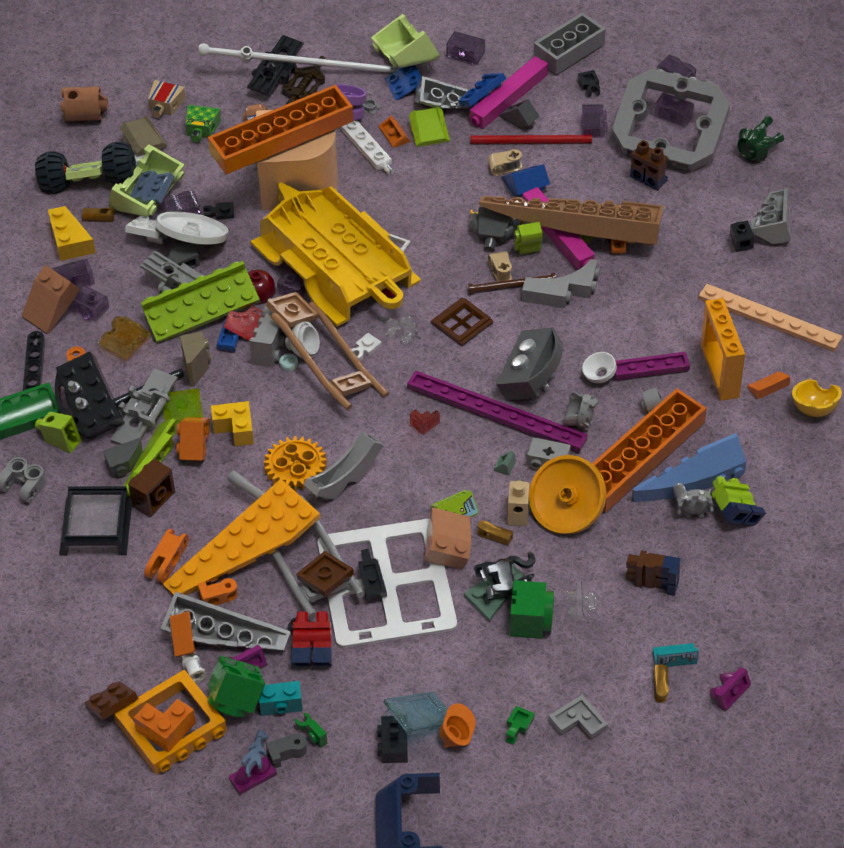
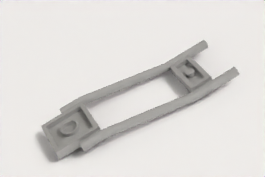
[252,496,365,618]

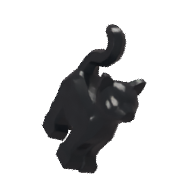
[474,552,536,603]

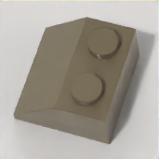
[180,331,211,387]

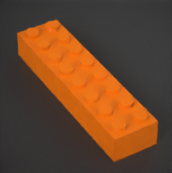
[208,84,354,175]
[592,388,707,513]

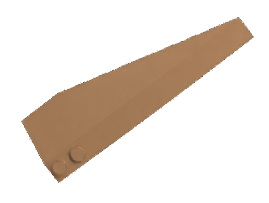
[479,196,664,246]

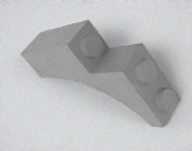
[522,259,600,308]
[303,432,384,500]

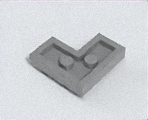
[549,695,608,739]

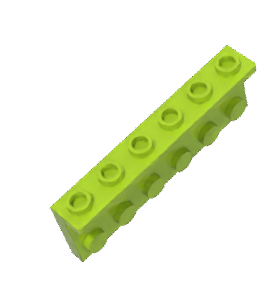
[141,261,260,343]

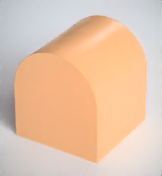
[256,110,339,210]

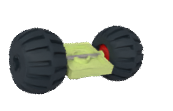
[35,141,136,194]

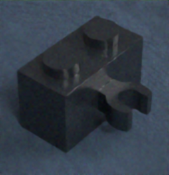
[377,716,408,763]

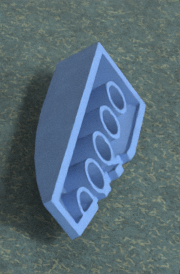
[632,433,747,502]

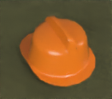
[439,703,476,748]

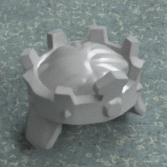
[563,392,599,431]
[673,483,714,519]

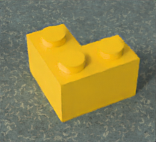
[211,401,254,446]

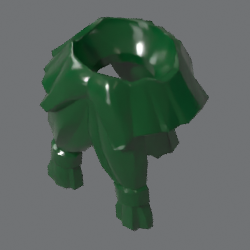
[737,115,784,161]

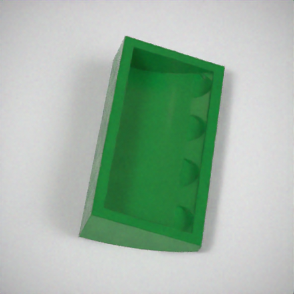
[0,382,62,440]

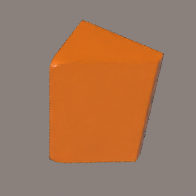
[379,115,412,148]
[747,371,791,399]
[170,611,196,657]

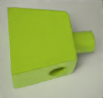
[35,412,82,454]

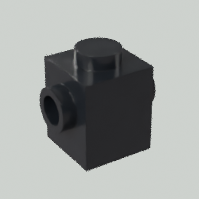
[730,220,754,252]

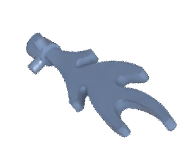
[242,730,268,777]

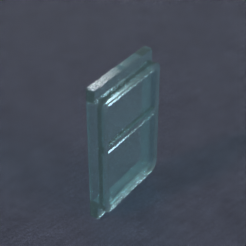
[383,691,448,734]

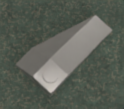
[414,76,484,109]

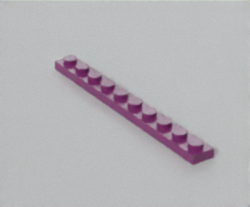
[407,370,588,453]

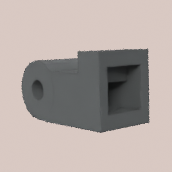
[266,734,307,769]

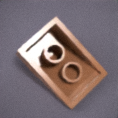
[22,265,80,334]
[424,507,471,569]

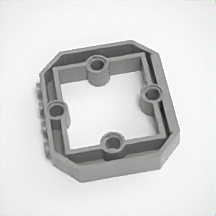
[612,69,730,171]

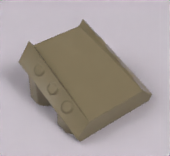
[120,115,167,156]

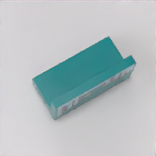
[653,643,699,667]

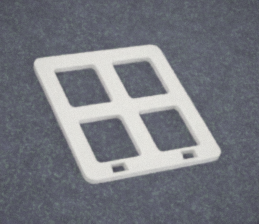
[318,519,457,648]

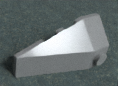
[751,188,791,244]

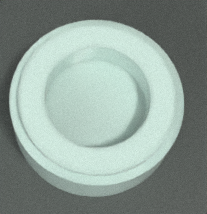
[279,354,298,371]

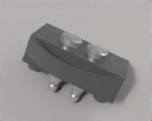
[496,327,563,401]

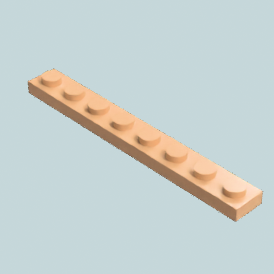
[698,284,842,352]

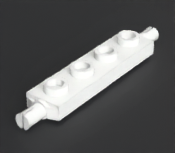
[341,120,394,175]

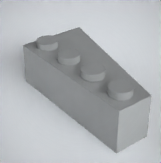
[250,298,285,368]

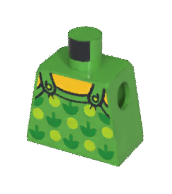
[186,105,221,143]

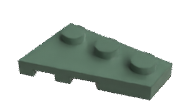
[464,564,524,623]

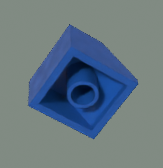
[501,164,550,197]

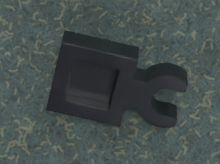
[578,70,600,97]
[203,202,234,220]

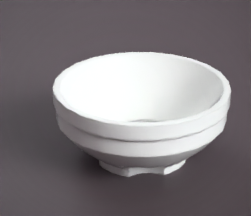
[582,352,617,383]

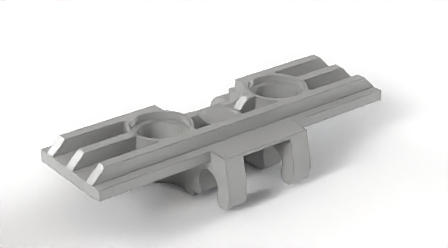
[140,251,204,293]
[111,369,178,444]

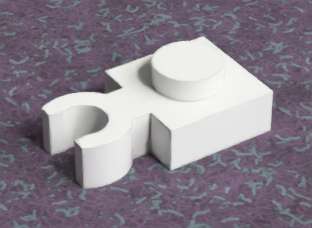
[351,333,382,361]

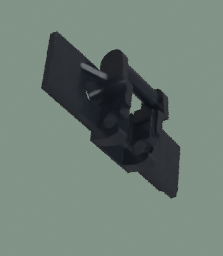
[247,35,304,96]

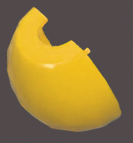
[792,378,842,417]

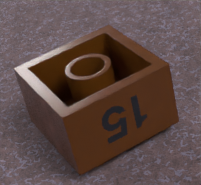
[128,459,175,518]

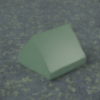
[493,451,516,475]

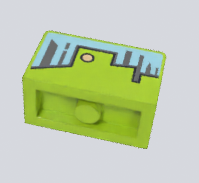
[430,490,479,517]

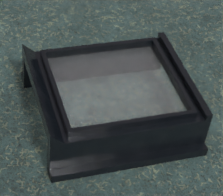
[59,486,132,556]

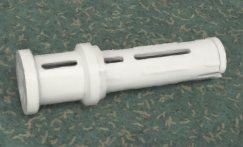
[171,634,207,683]

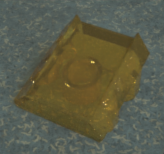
[98,316,151,359]

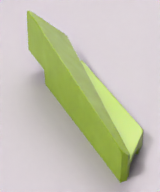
[124,418,177,497]

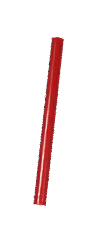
[471,135,592,144]

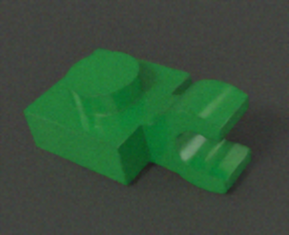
[506,706,535,745]
[295,712,328,748]

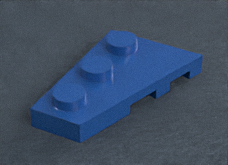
[458,73,506,108]

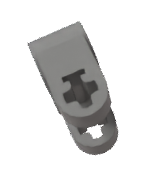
[0,457,46,503]

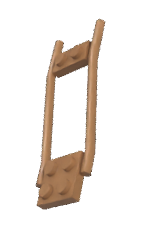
[266,292,389,411]

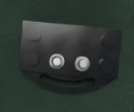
[55,351,125,439]

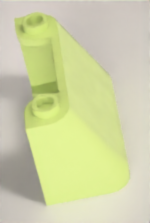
[371,14,440,68]
[109,144,185,217]

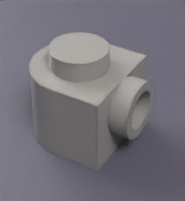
[641,388,663,412]

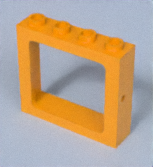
[700,298,745,401]
[114,669,227,775]

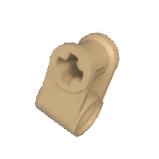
[488,149,522,176]
[488,251,512,282]

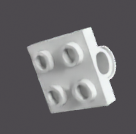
[125,216,167,244]

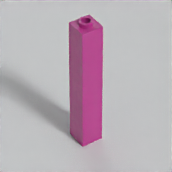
[470,56,548,129]
[522,187,595,270]

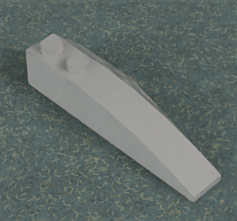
[160,592,291,651]

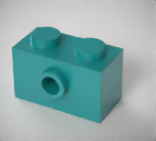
[259,681,303,716]

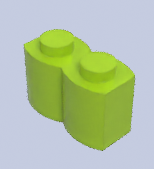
[513,222,543,255]

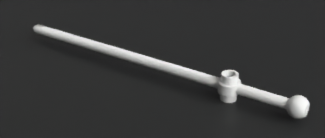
[198,43,400,73]

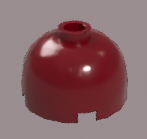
[248,269,276,305]

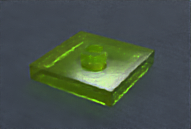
[163,388,203,424]

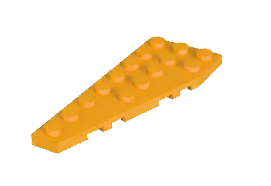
[163,479,321,596]

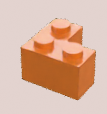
[176,417,210,461]
[133,699,196,752]

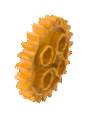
[264,436,327,491]

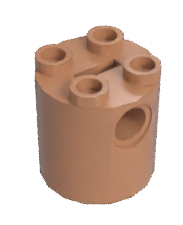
[61,86,108,122]

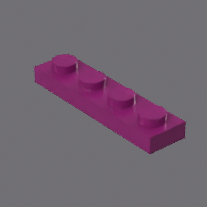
[614,351,690,380]

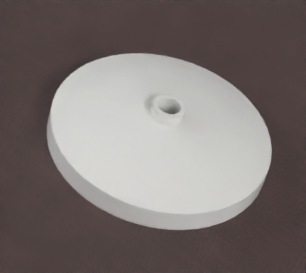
[156,212,228,244]

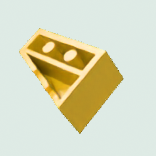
[48,206,96,261]

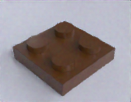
[296,551,354,597]
[84,681,138,720]

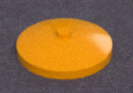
[529,455,606,534]

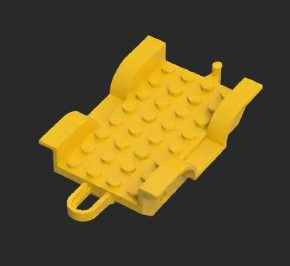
[250,183,421,327]

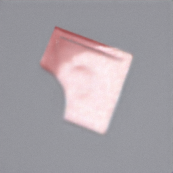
[224,305,263,341]

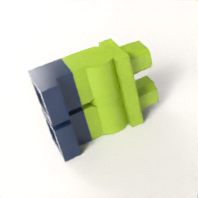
[711,476,766,526]

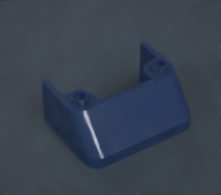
[376,773,442,848]

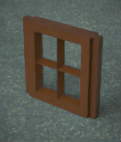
[431,298,493,346]

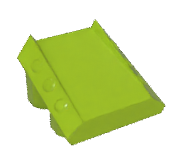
[409,106,450,147]

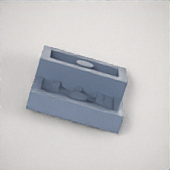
[130,170,174,204]

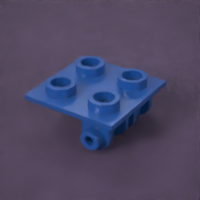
[385,65,422,100]

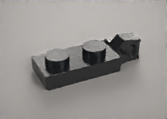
[358,549,387,601]

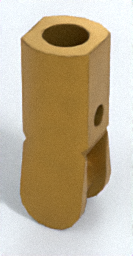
[82,207,115,222]
[477,520,514,545]
[654,664,669,703]

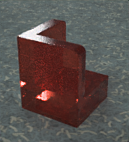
[410,409,440,435]

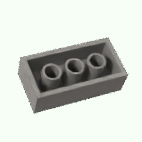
[533,12,606,75]

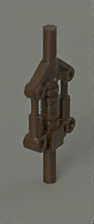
[282,56,326,105]

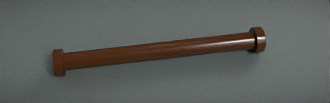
[468,273,556,295]

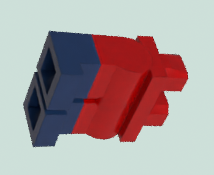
[291,611,332,666]

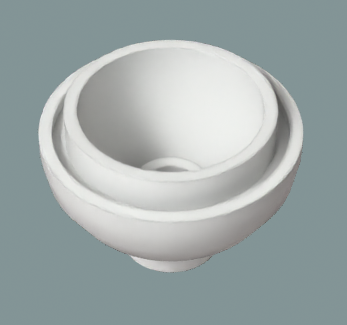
[285,322,320,359]

